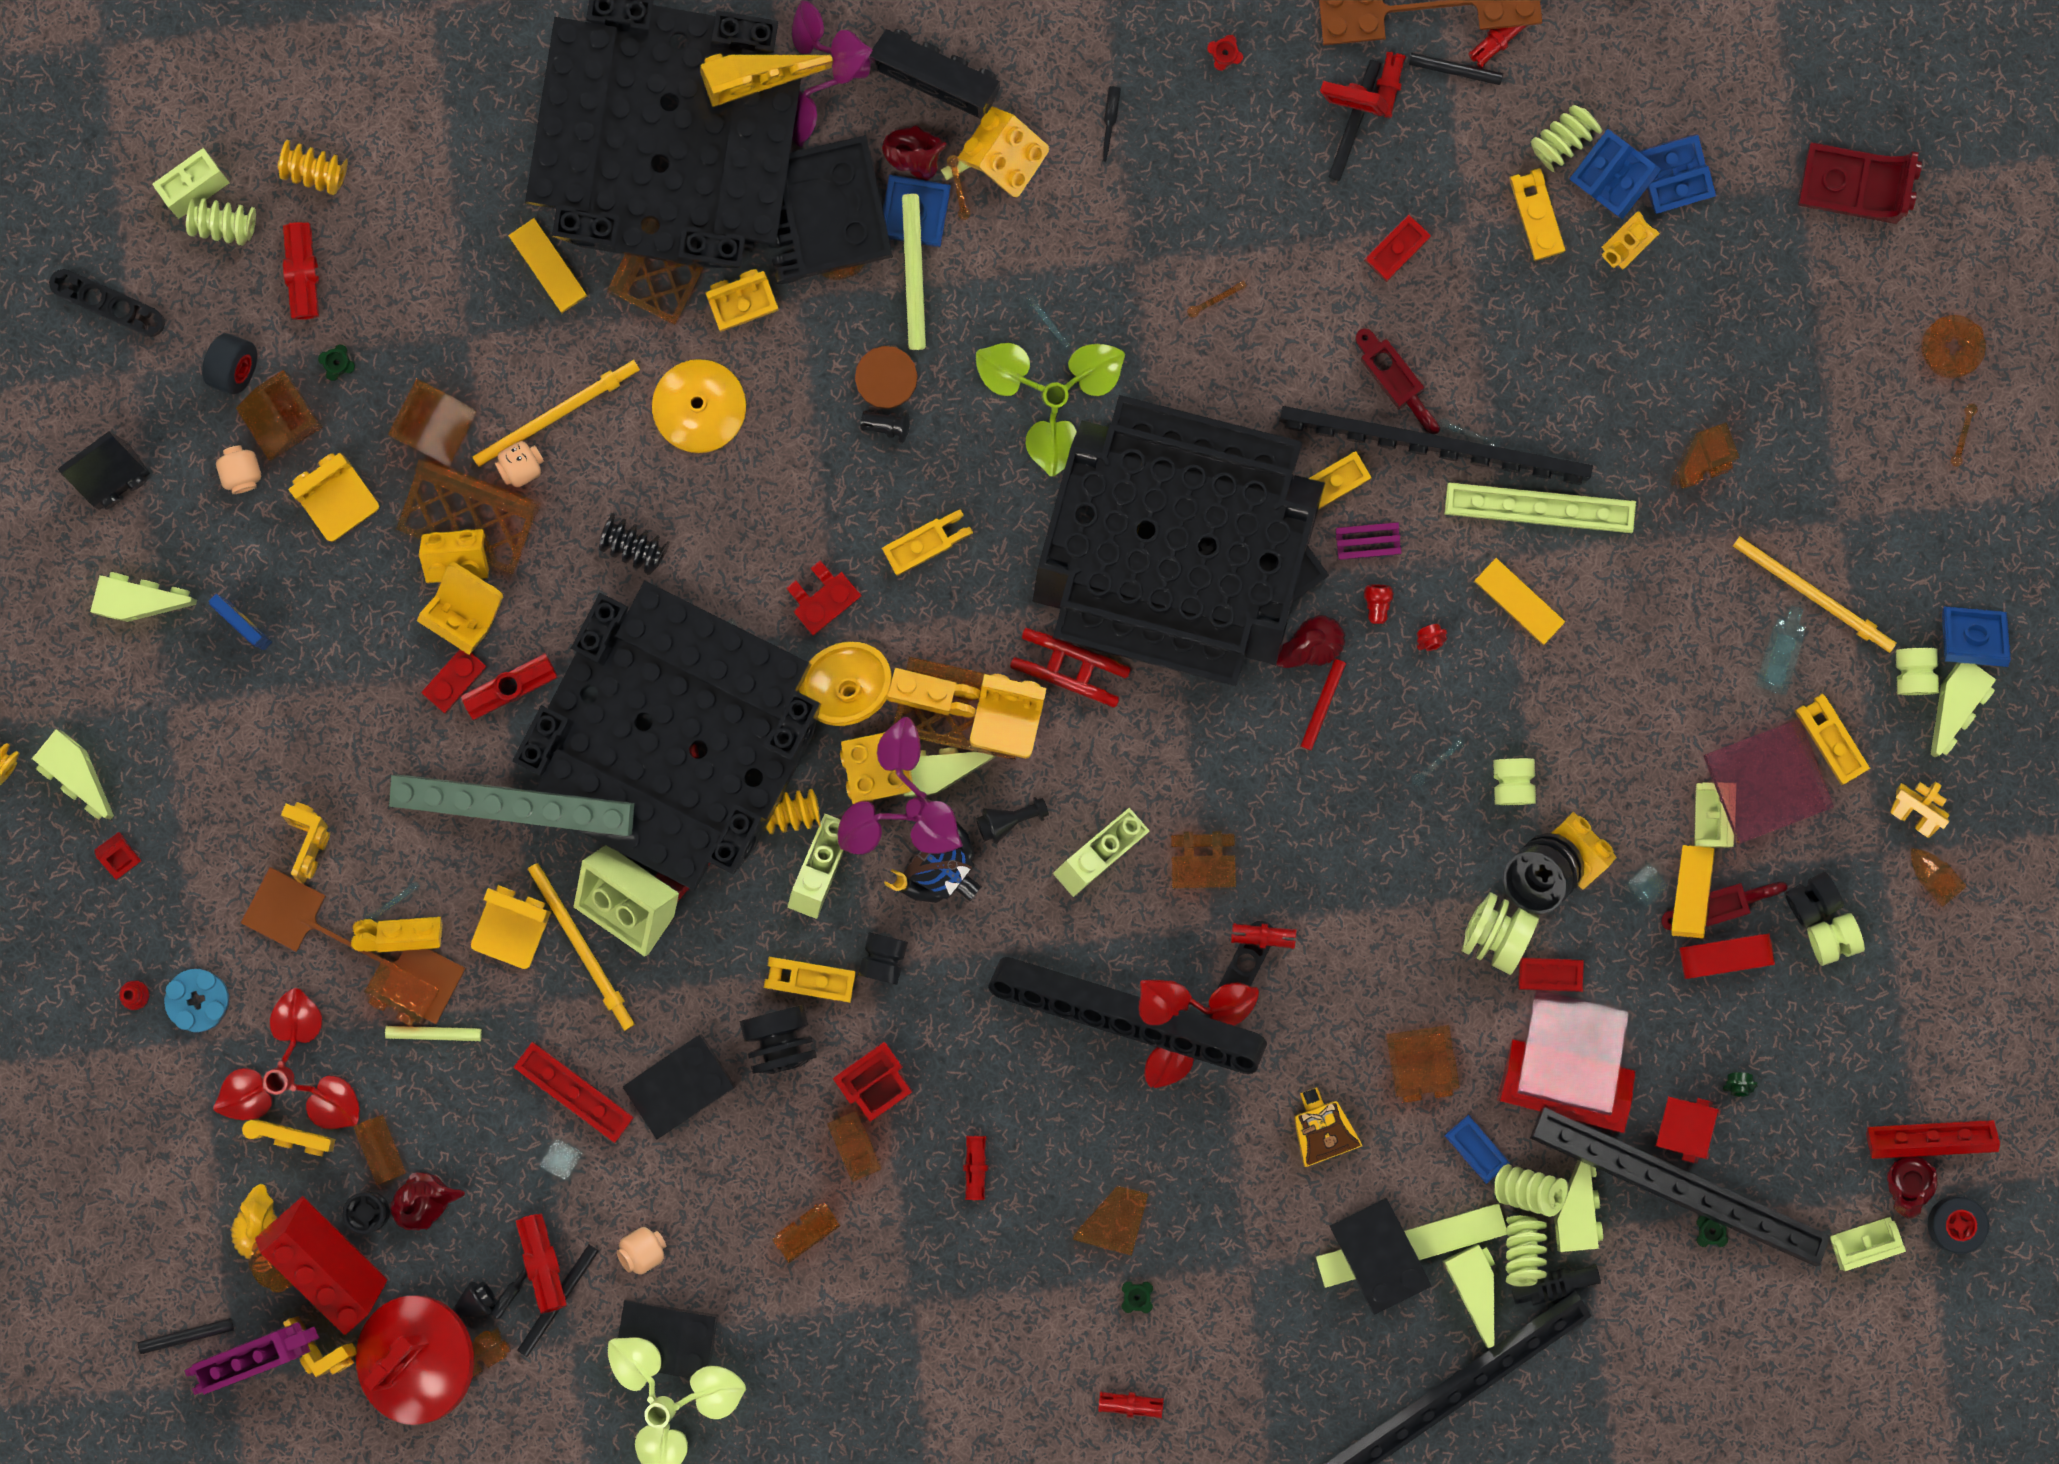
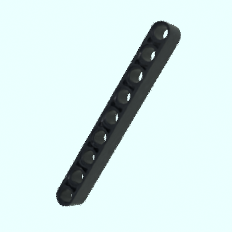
[988,957,1267,1074]

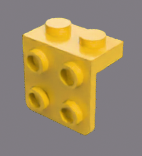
[958,106,1049,197]
[288,453,379,542]
[417,562,503,655]
[970,674,1047,759]
[840,732,913,804]
[281,802,330,884]
[471,885,551,969]
[283,1316,356,1377]

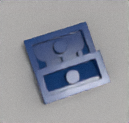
[1569,129,1661,220]
[1638,134,1716,214]

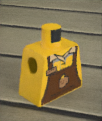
[1294,1087,1362,1167]

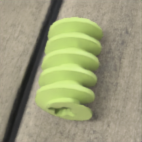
[1531,105,1602,172]
[186,198,256,246]
[1495,1164,1568,1217]
[1506,1215,1547,1287]

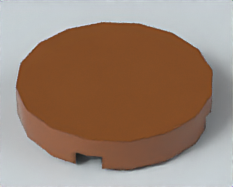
[855,346,918,409]

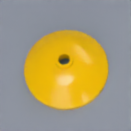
[652,359,746,453]
[799,642,892,726]

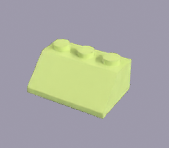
[573,845,679,957]

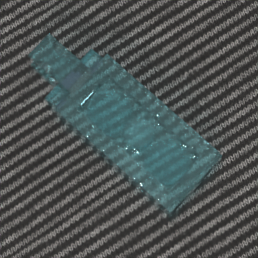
[1755,605,1805,696]

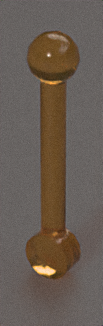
[947,155,970,220]
[1187,281,1247,318]
[1950,404,1978,467]

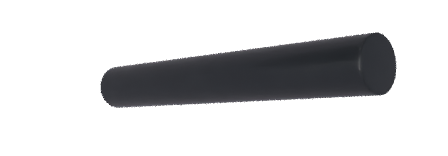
[1409,53,1503,85]
[138,1318,234,1354]

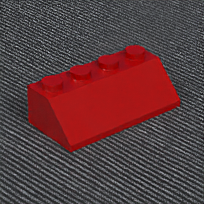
[1497,1039,1636,1133]
[255,1196,387,1335]

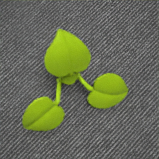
[976,343,1125,476]

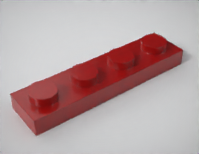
[513,1042,635,1143]
[1866,1120,2000,1159]

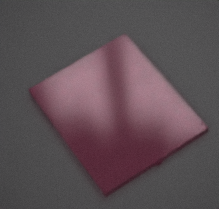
[1703,719,1834,844]
[1517,990,1629,1115]

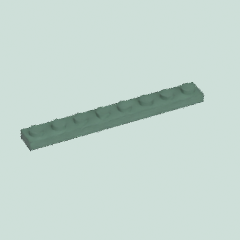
[389,774,634,836]

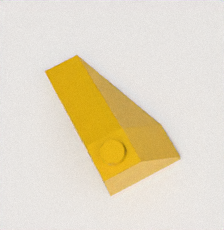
[700,54,833,107]

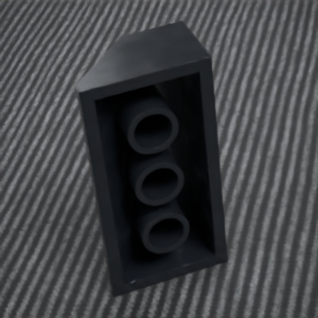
[869,29,1000,119]

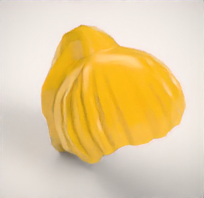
[230,1184,277,1259]

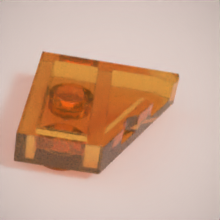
[1073,1185,1148,1256]

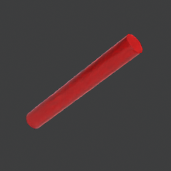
[1300,659,1346,751]

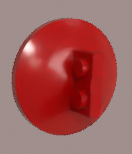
[356,1295,474,1425]

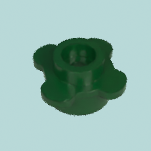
[318,344,355,381]
[1723,1072,1758,1097]
[1696,1216,1728,1247]
[1121,1281,1153,1313]

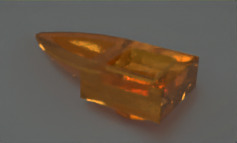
[1911,848,1967,907]

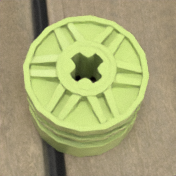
[1461,892,1539,975]

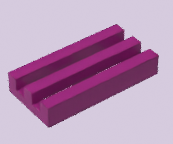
[1335,522,1402,560]

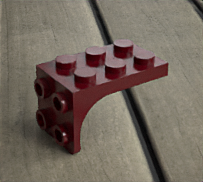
[1798,142,1922,224]

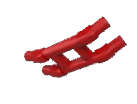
[1010,628,1130,708]

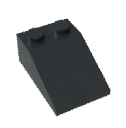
[58,431,150,510]
[623,1034,737,1140]
[1329,1198,1432,1315]
[618,1300,718,1378]

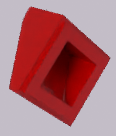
[94,832,141,880]

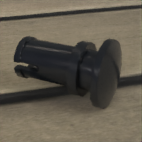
[860,410,910,443]

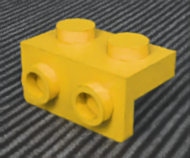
[705,269,779,332]
[419,529,489,583]
[1551,812,1616,890]

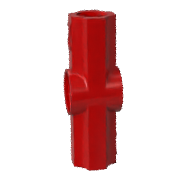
[283,222,319,320]
[461,653,558,721]
[516,1213,567,1314]

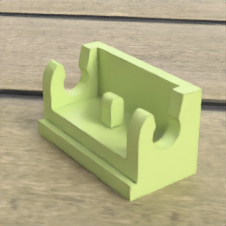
[152,148,230,219]
[1694,783,1735,848]
[1830,1217,1906,1271]

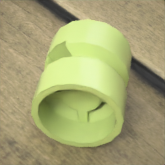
[1896,648,1939,695]
[1493,758,1536,805]
[1807,912,1865,966]

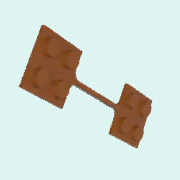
[1319,0,1542,46]
[241,867,466,1024]

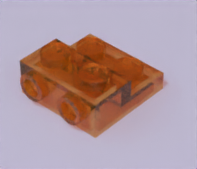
[1386,1025,1460,1103]

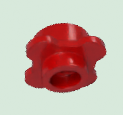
[1207,35,1243,71]
[1416,624,1447,651]

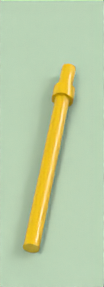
[472,360,640,467]
[1733,536,1897,653]
[527,863,635,1031]

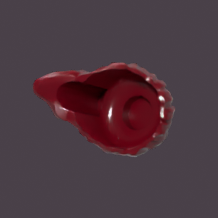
[882,125,946,180]
[1277,615,1346,668]
[1887,1157,1937,1219]
[390,1172,465,1231]

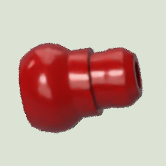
[1364,584,1394,624]
[119,980,149,1010]

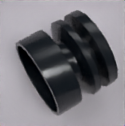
[1503,833,1584,914]
[739,1005,817,1074]

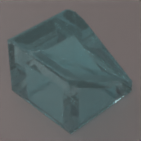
[1624,863,1668,908]

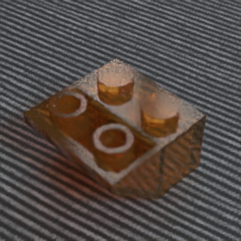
[236,370,323,461]
[388,378,477,467]
[1670,422,1740,489]

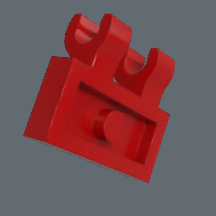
[786,560,862,636]

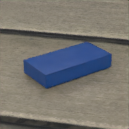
[1444,1115,1510,1184]

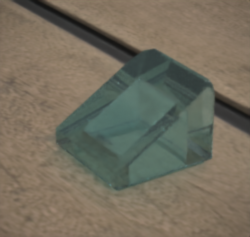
[539,1138,583,1181]

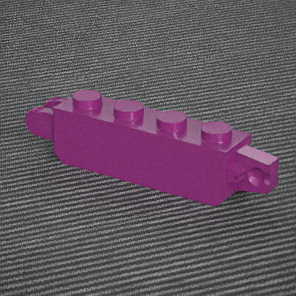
[184,1322,319,1395]

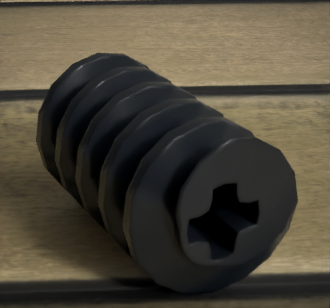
[599,513,670,575]

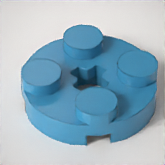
[164,969,229,1032]

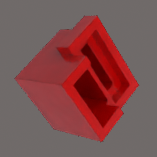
[832,1042,913,1122]
[1656,1096,1721,1164]

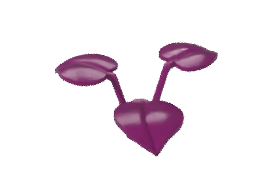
[792,0,873,147]
[838,717,963,855]

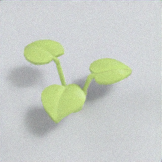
[608,1337,746,1464]

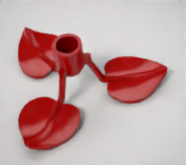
[1139,980,1259,1088]
[213,988,360,1129]

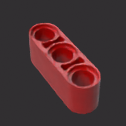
[1679,933,1775,979]

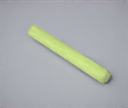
[902,194,926,350]

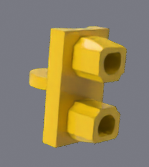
[1602,211,1660,270]
[1890,781,1949,838]

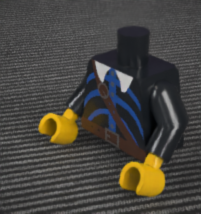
[884,821,982,903]

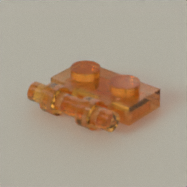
[1171,831,1236,889]

